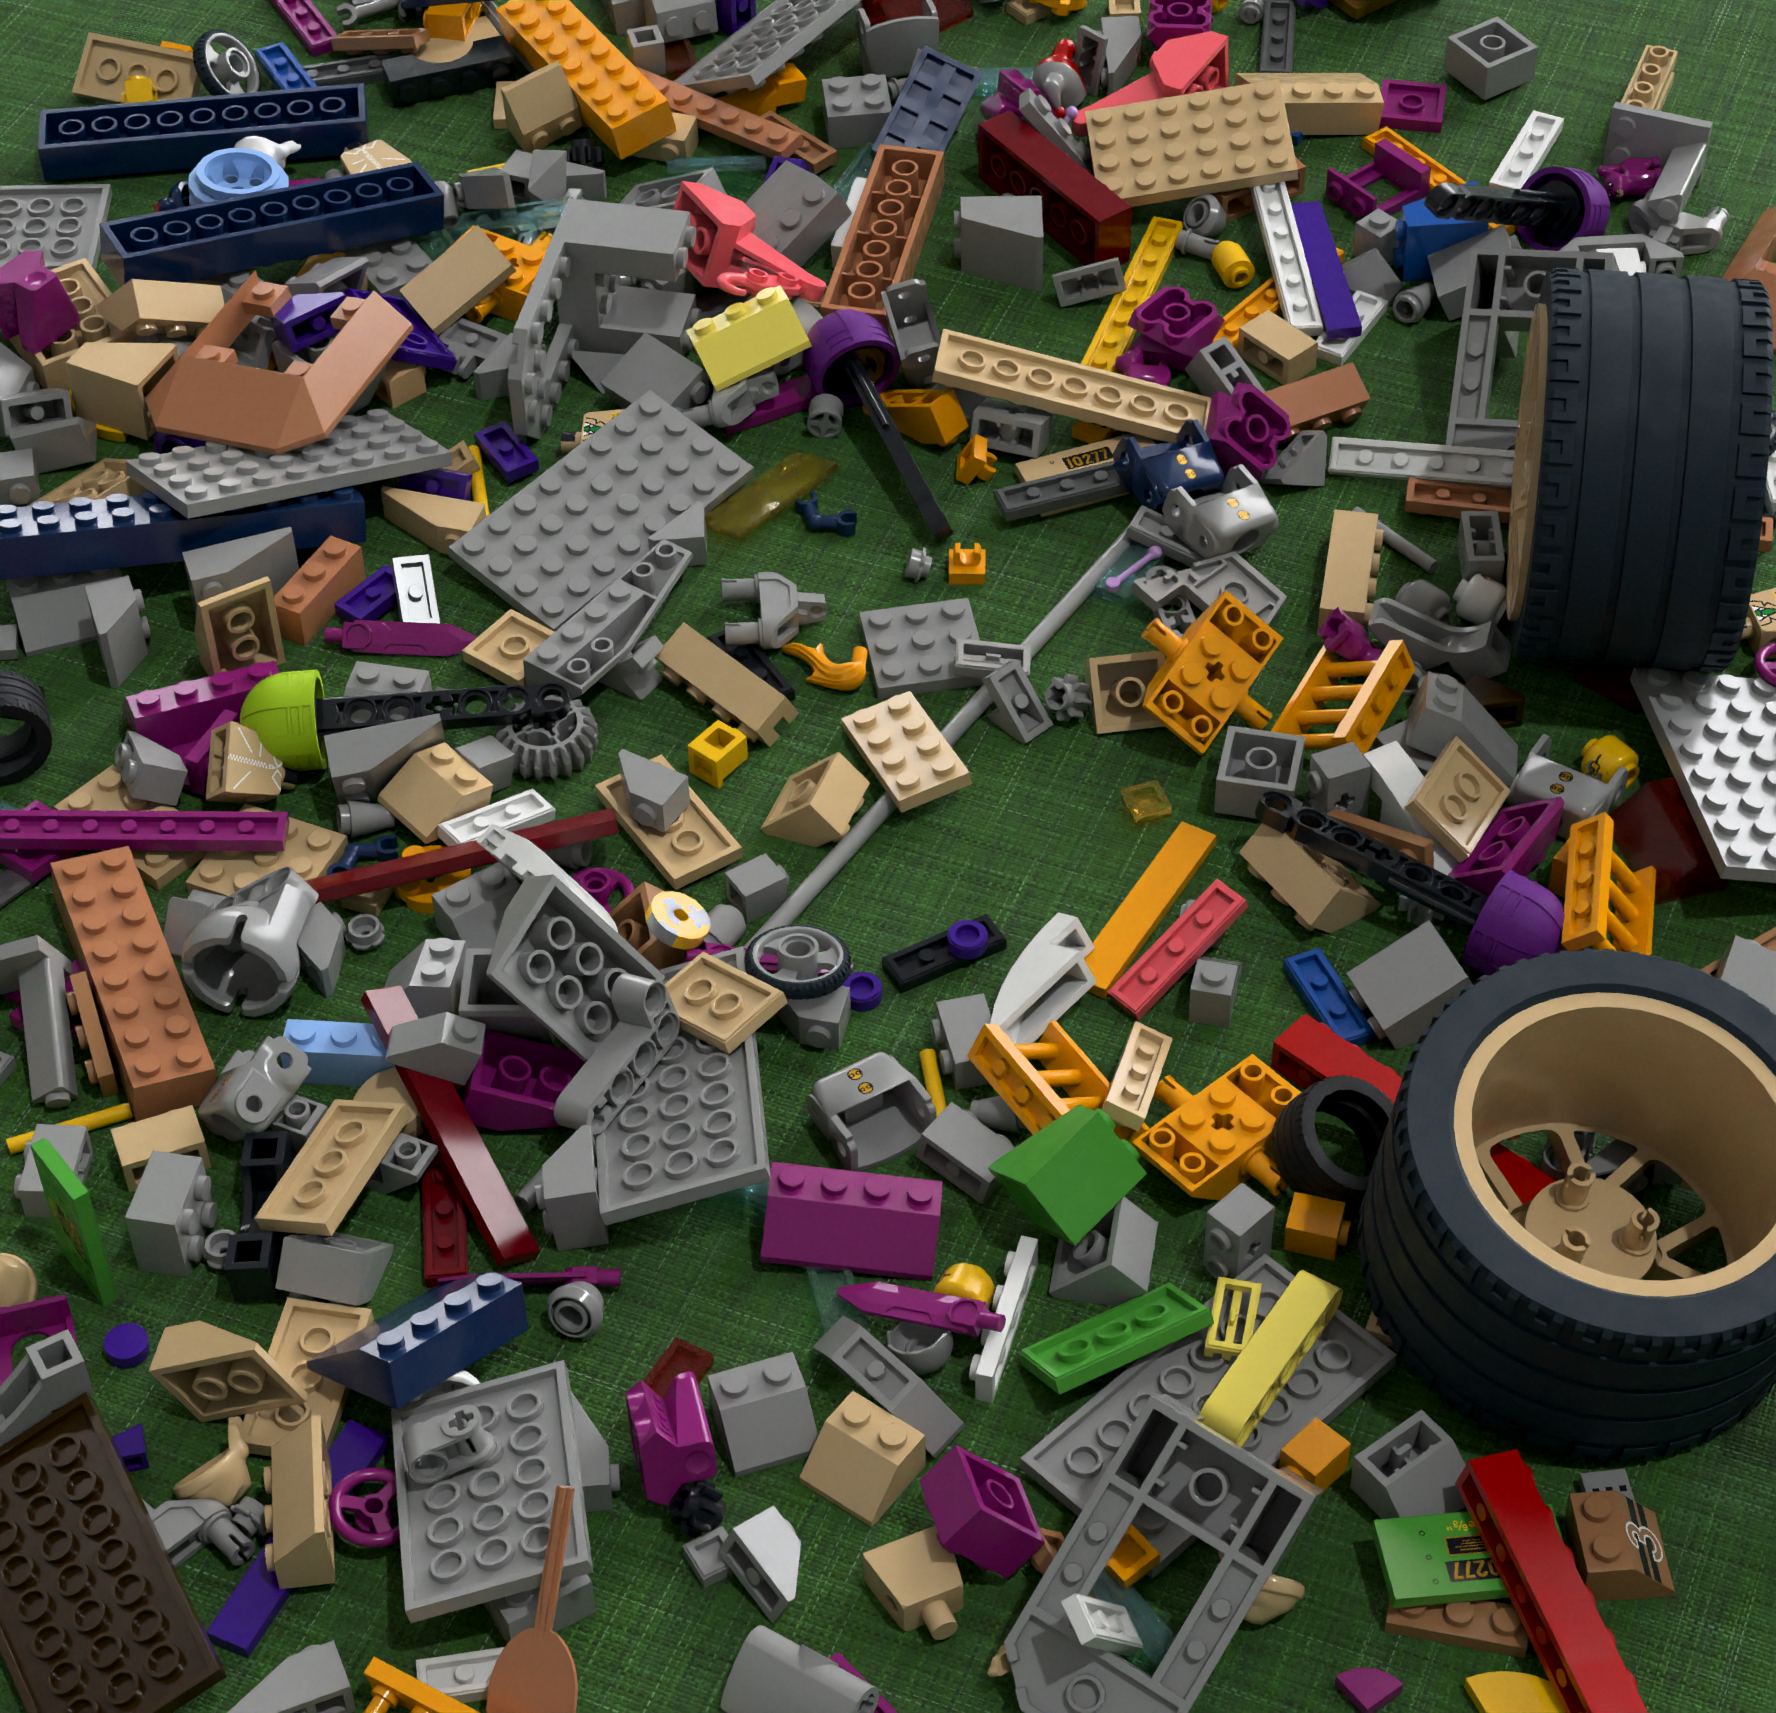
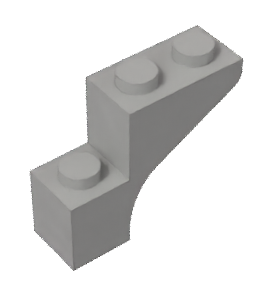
[1368,598,1512,683]

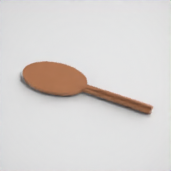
[486,1485,578,1713]

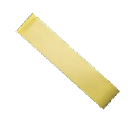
[1200,1270,1343,1447]

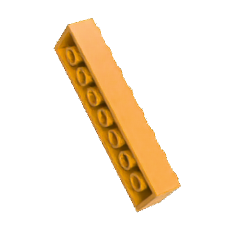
[496,0,677,160]

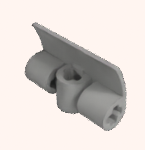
[720,1625,879,1713]

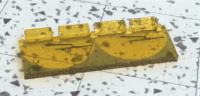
[705,452,838,540]

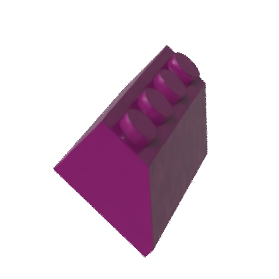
[122,661,280,748]
[760,1162,943,1281]

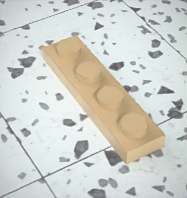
[1101,1021,1173,1132]

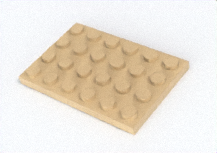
[1085,79,1299,207]

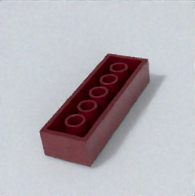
[978,110,1132,266]

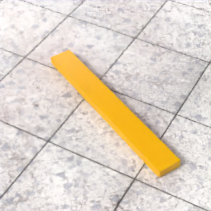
[1081,216,1185,373]

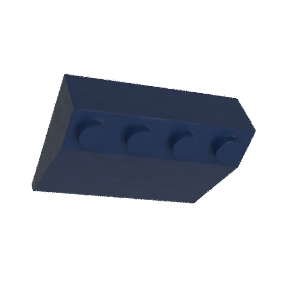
[307,1271,528,1409]

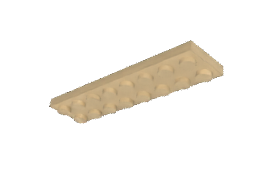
[931,328,1212,445]

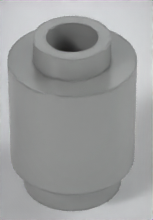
[694,904,746,950]

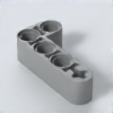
[554,973,680,1135]

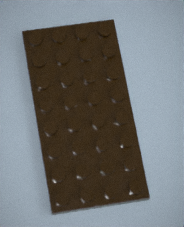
[0,1392,227,1713]

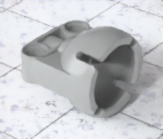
[181,866,318,1017]

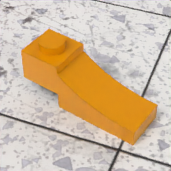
[715,63,807,116]

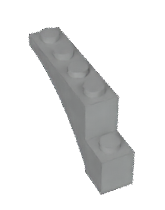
[0,1329,94,1447]

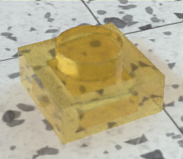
[1121,780,1172,826]

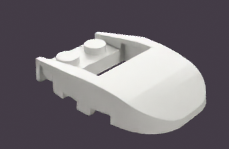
[476,823,618,933]

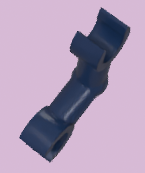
[794,490,857,536]
[327,835,398,875]

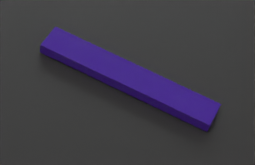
[1291,201,1362,339]
[206,1420,390,1658]

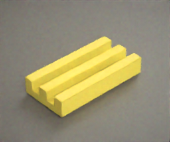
[1204,1276,1262,1360]

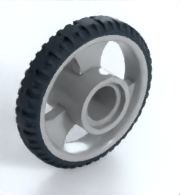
[193,29,262,96]
[745,925,851,1000]

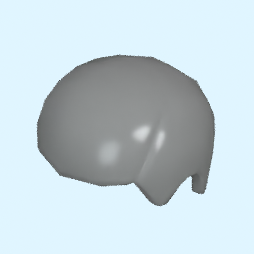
[886,1321,953,1375]

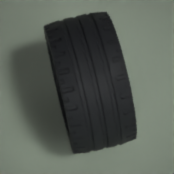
[0,669,53,786]
[1271,1075,1394,1212]

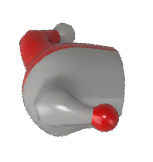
[1031,38,1087,119]

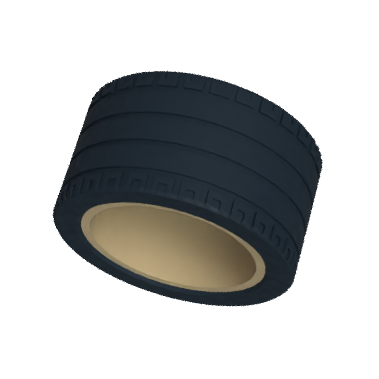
[1506,267,1773,673]
[1357,949,1776,1463]

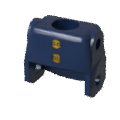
[1113,419,1225,515]

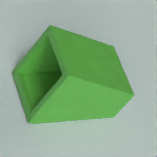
[988,1104,1147,1246]

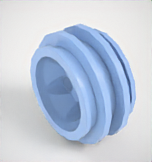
[188,148,289,206]

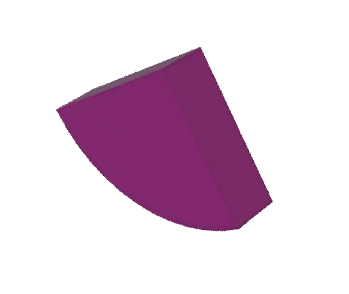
[1335,1668,1403,1713]

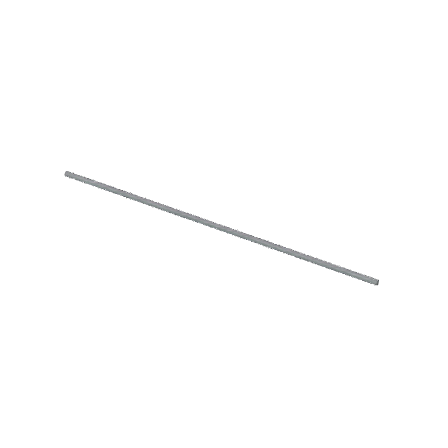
[514,527,1138,1212]

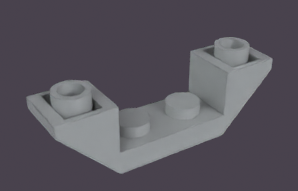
[1559,234,1684,279]
[270,1094,438,1194]
[813,1315,966,1458]

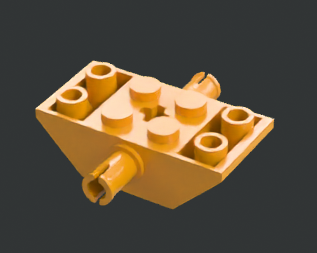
[446,225,556,324]
[1141,590,1283,755]
[1132,1054,1301,1201]

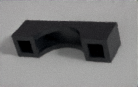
[381,35,516,108]
[224,1131,296,1301]

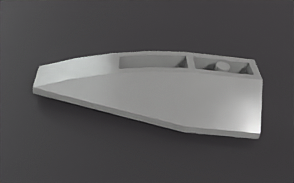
[523,539,693,700]

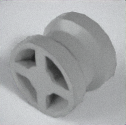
[807,394,844,439]

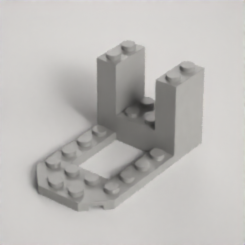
[507,198,702,440]
[1446,247,1619,489]
[1004,1394,1324,1713]

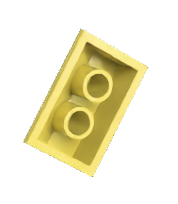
[686,285,812,392]

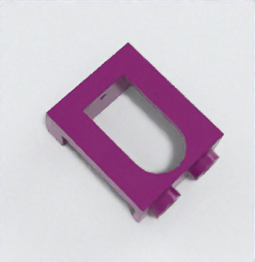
[1325,138,1431,220]
[0,1294,78,1411]

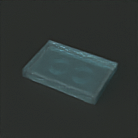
[667,155,767,174]

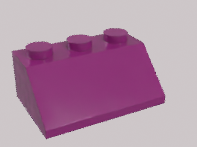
[1448,796,1564,896]

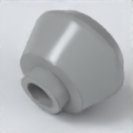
[1183,194,1227,238]
[547,1281,604,1339]

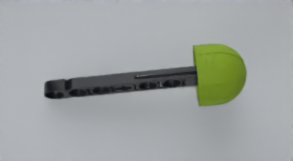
[240,670,571,771]

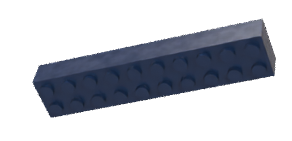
[38,83,370,181]
[99,161,444,287]
[0,485,366,580]

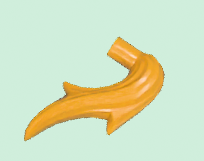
[780,643,868,691]

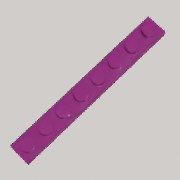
[0,810,290,851]

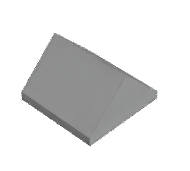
[9,417,97,474]

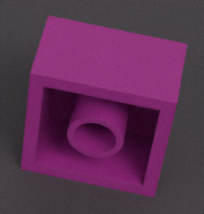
[919,1445,1045,1578]

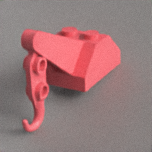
[1072,31,1229,137]
[673,181,826,302]

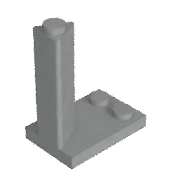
[1603,102,1713,224]
[0,935,78,1108]

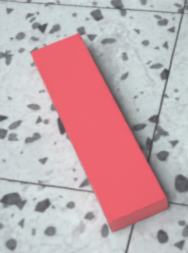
[1107,879,1249,1021]

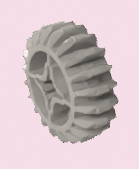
[495,695,598,782]

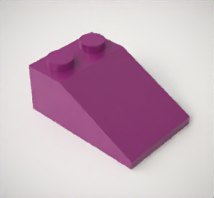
[461,1029,585,1131]

